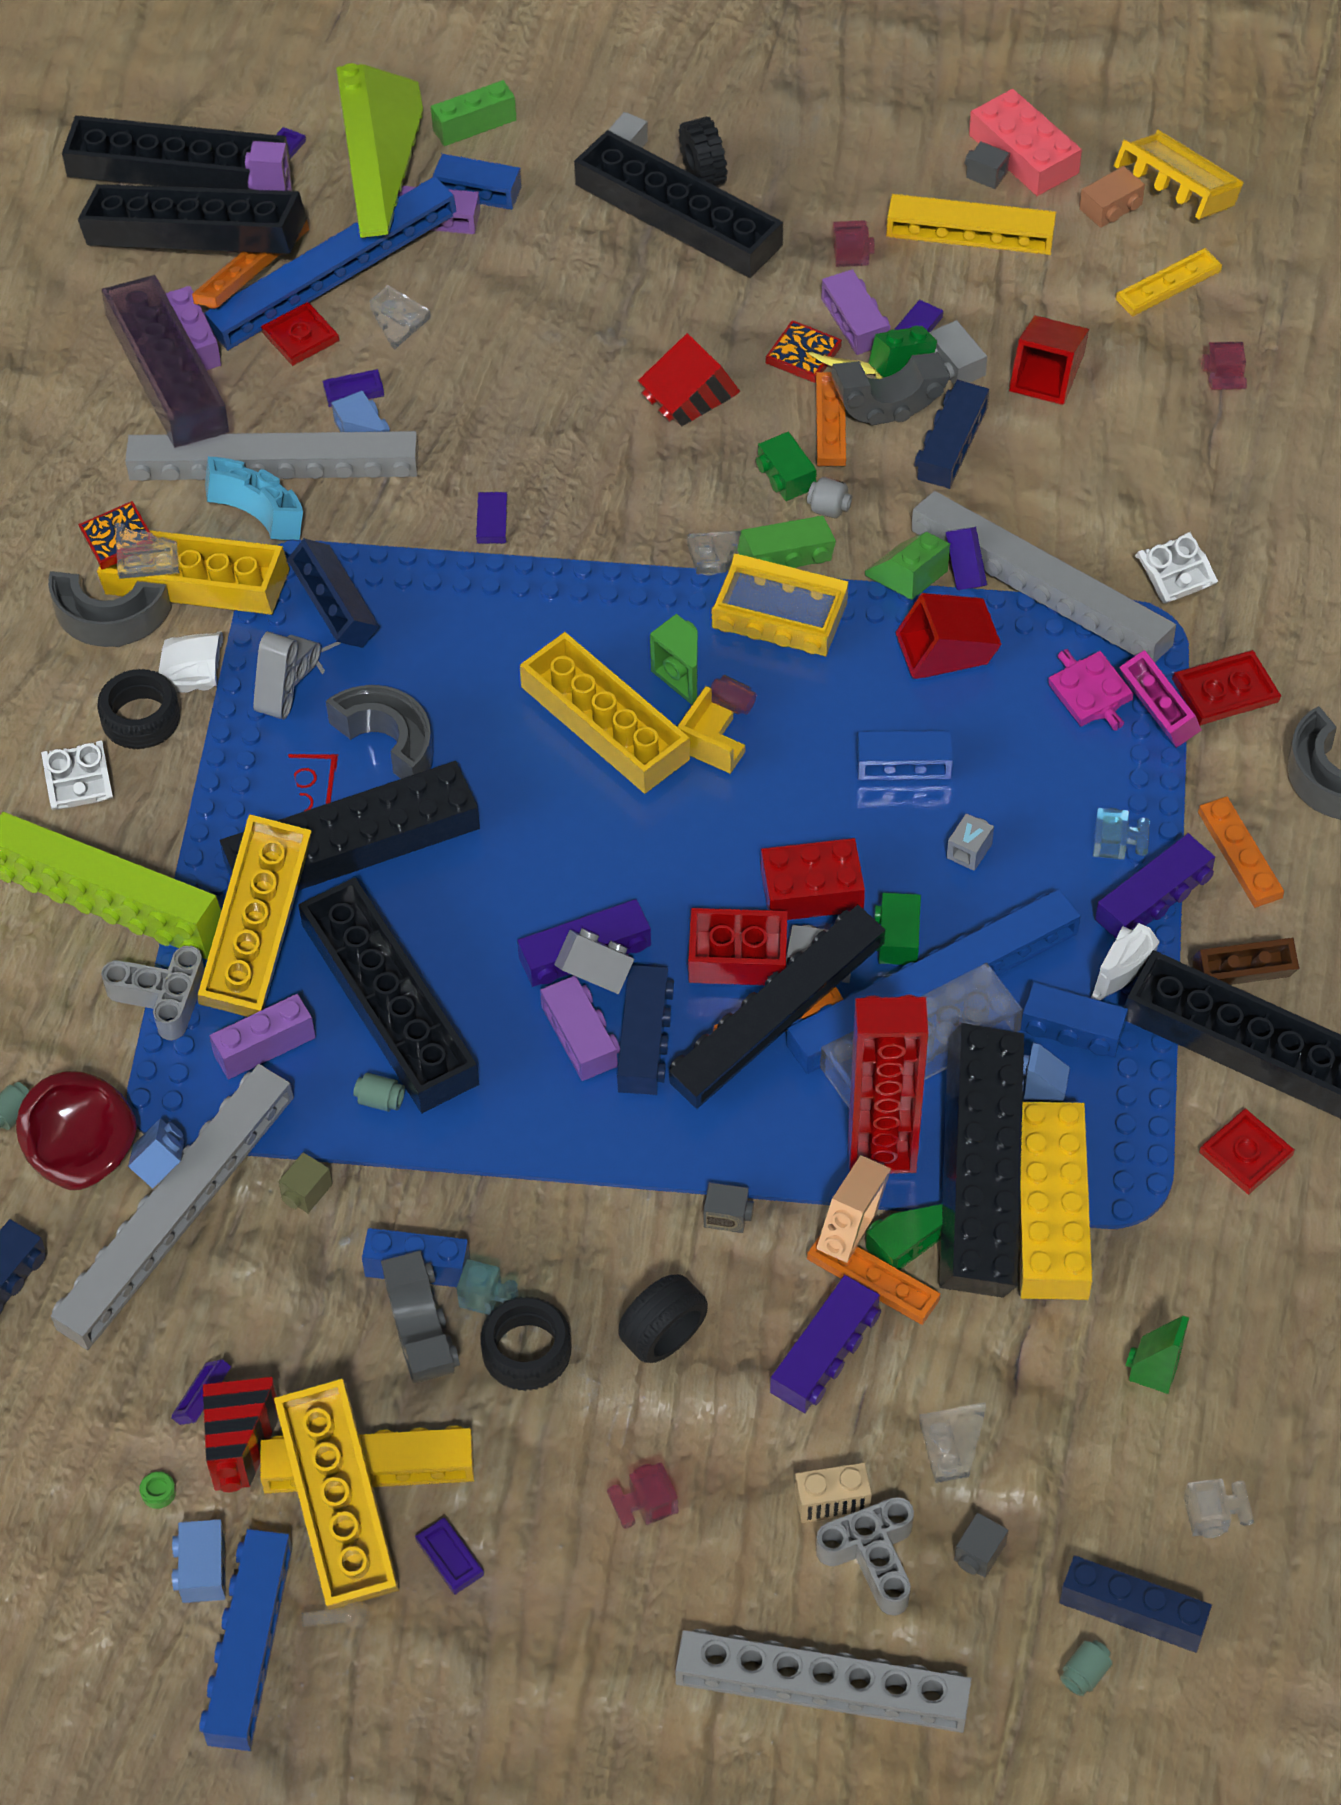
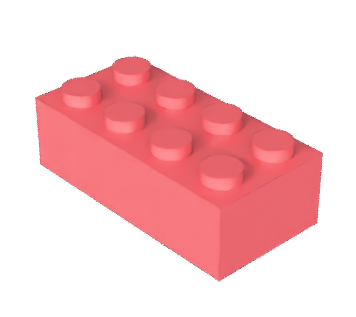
[969,88,1082,196]

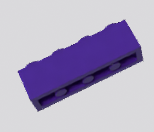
[1095,833,1216,938]
[517,899,651,987]
[770,1275,881,1413]

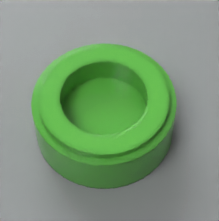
[139,1471,176,1509]

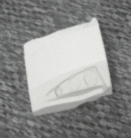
[1135,532,1218,604]
[158,631,223,693]
[41,741,113,810]
[1091,923,1159,1001]

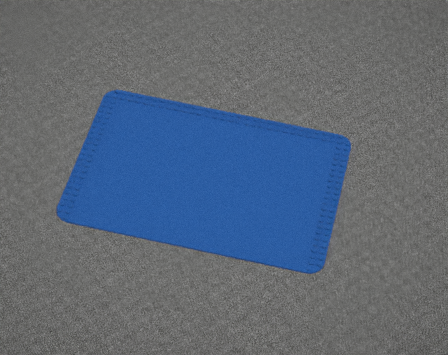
[127,540,1189,1229]

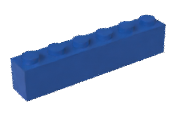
[199,1529,293,1751]

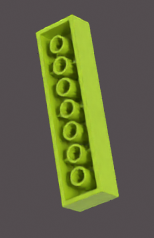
[0,812,221,960]

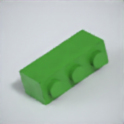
[431,80,517,147]
[737,515,836,576]

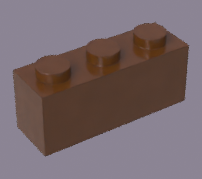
[1191,937,1299,985]

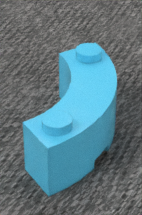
[205,456,303,541]

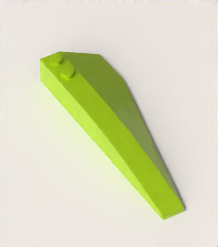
[336,63,424,238]

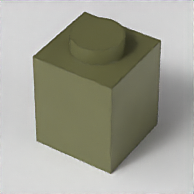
[278,1153,332,1213]

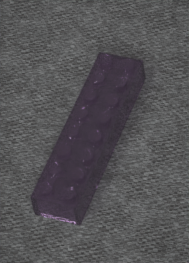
[101,275,229,448]

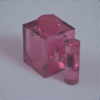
[833,220,875,267]
[1202,342,1247,390]
[607,1462,679,1529]

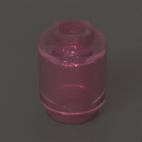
[711,675,757,715]

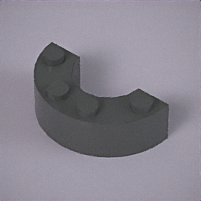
[831,353,950,425]
[48,571,171,647]
[326,685,433,779]
[1287,706,1341,820]
[381,1251,460,1384]

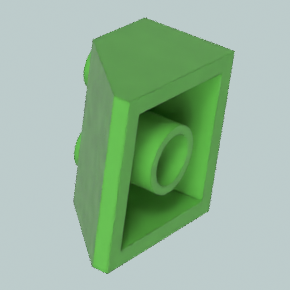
[865,532,950,600]
[650,614,698,705]

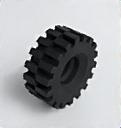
[679,116,727,186]

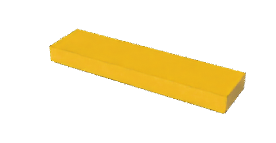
[1116,248,1222,317]

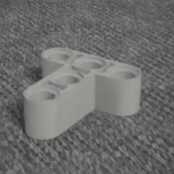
[253,631,321,720]
[101,946,205,1040]
[816,1497,914,1616]

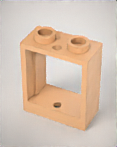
[816,1155,891,1263]

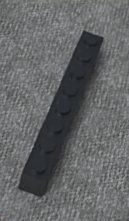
[669,905,885,1109]

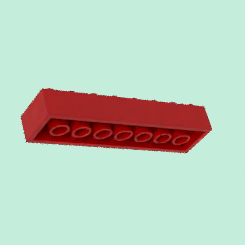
[848,995,929,1174]

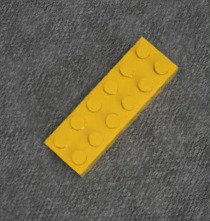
[97,530,289,615]
[520,632,690,794]
[198,814,311,1017]
[1019,1102,1092,1300]
[274,1379,400,1610]

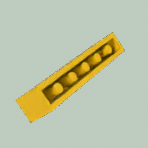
[886,194,1056,255]
[260,1426,474,1494]

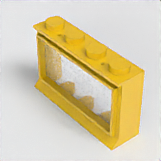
[1114,130,1244,219]
[712,553,848,656]

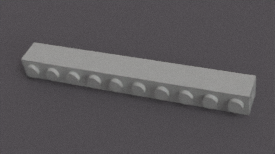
[125,431,419,481]
[912,491,1176,662]
[51,1064,294,1350]

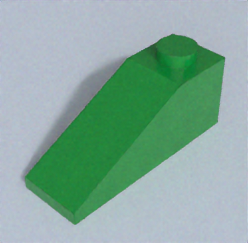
[866,1204,942,1270]
[1126,1316,1189,1394]

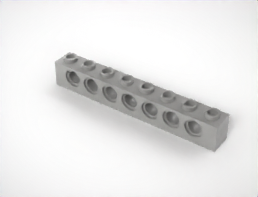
[675,1629,971,1733]

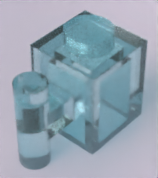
[1093,808,1150,859]
[456,1259,519,1315]

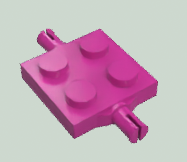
[1048,649,1133,730]

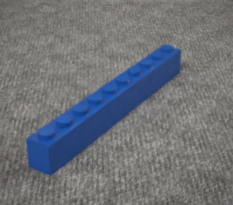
[205,176,457,351]
[787,889,1081,1074]

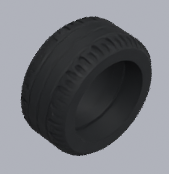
[97,669,180,749]
[618,1274,708,1363]
[480,1296,572,1391]

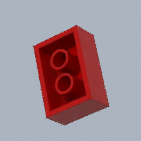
[761,838,865,920]
[688,908,788,985]

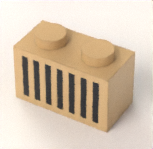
[795,1463,871,1523]

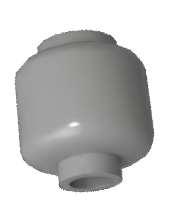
[807,477,852,519]

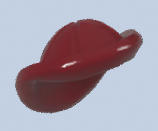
[16,1071,137,1190]

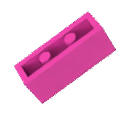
[1119,650,1202,748]

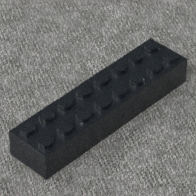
[62,115,289,190]
[574,130,783,278]
[78,184,307,254]
[219,761,480,891]
[298,877,479,1114]
[1124,950,1341,1119]
[939,1023,1024,1298]

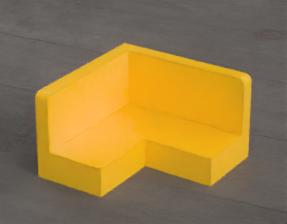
[677,686,745,774]

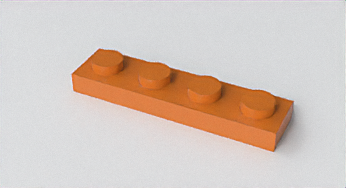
[816,372,846,466]
[1198,796,1284,908]
[807,1234,941,1325]

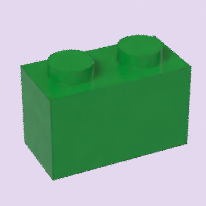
[869,326,938,378]
[756,431,817,501]
[875,893,921,965]

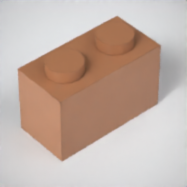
[1079,166,1145,228]

